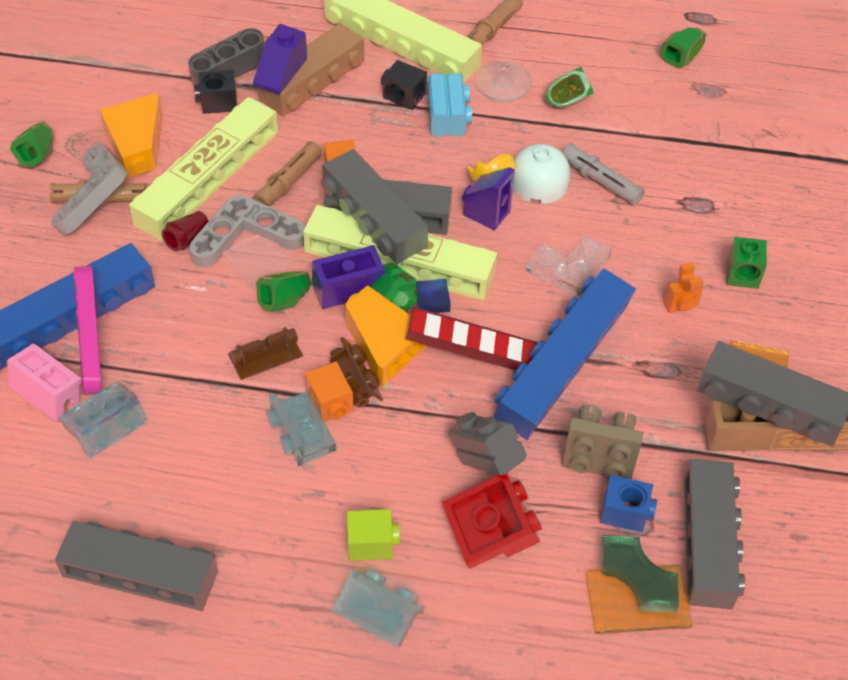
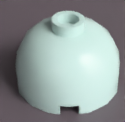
[513,144,570,204]

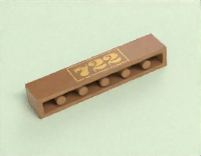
[704,399,848,451]

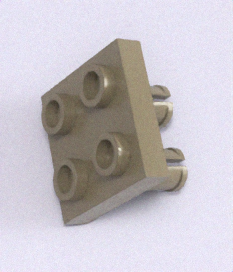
[562,405,643,479]

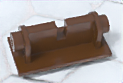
[228,327,303,380]
[330,337,384,407]

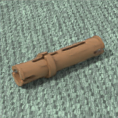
[466,0,523,45]
[253,141,322,207]
[50,181,146,203]

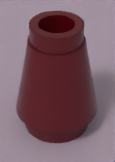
[162,211,209,251]

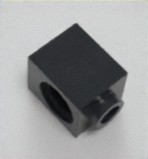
[381,60,427,110]
[194,70,237,114]

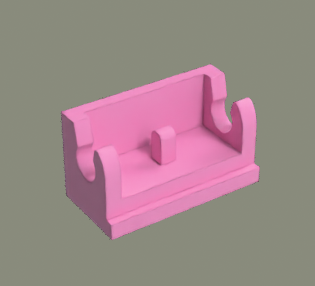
[7,343,82,422]

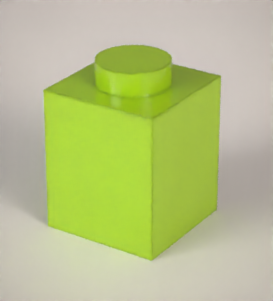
[347,509,400,561]

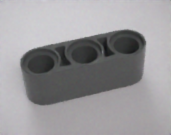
[188,28,265,87]

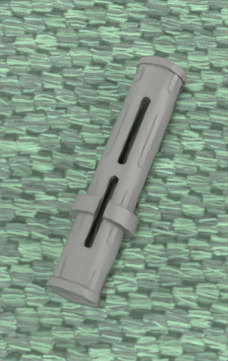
[562,143,645,206]

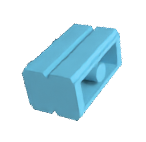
[428,73,472,136]

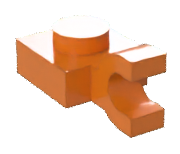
[664,262,704,313]

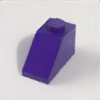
[253,24,307,95]
[462,167,515,231]
[312,245,385,309]

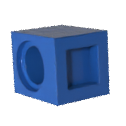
[600,475,657,533]

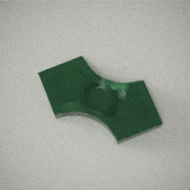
[601,535,679,613]

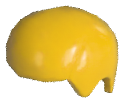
[467,154,515,183]

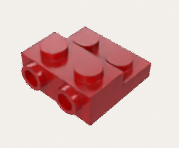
[442,473,542,569]

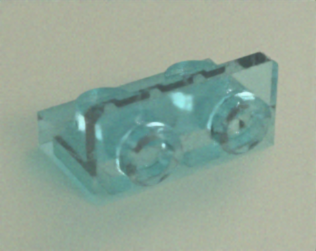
[59,381,147,458]
[266,391,337,466]
[332,567,425,647]

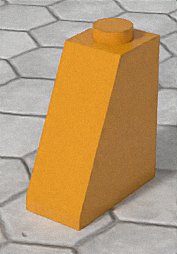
[100,93,163,178]
[345,285,427,387]

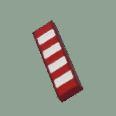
[405,306,538,371]

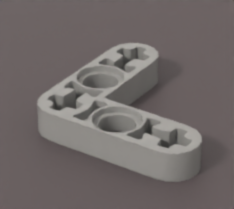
[51,142,127,236]
[189,195,305,267]

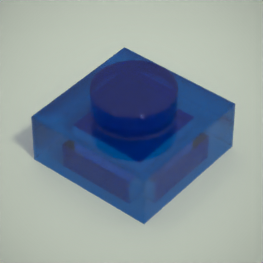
[415,279,451,313]

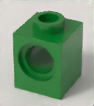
[727,237,767,289]

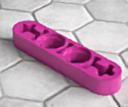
[74,266,101,395]

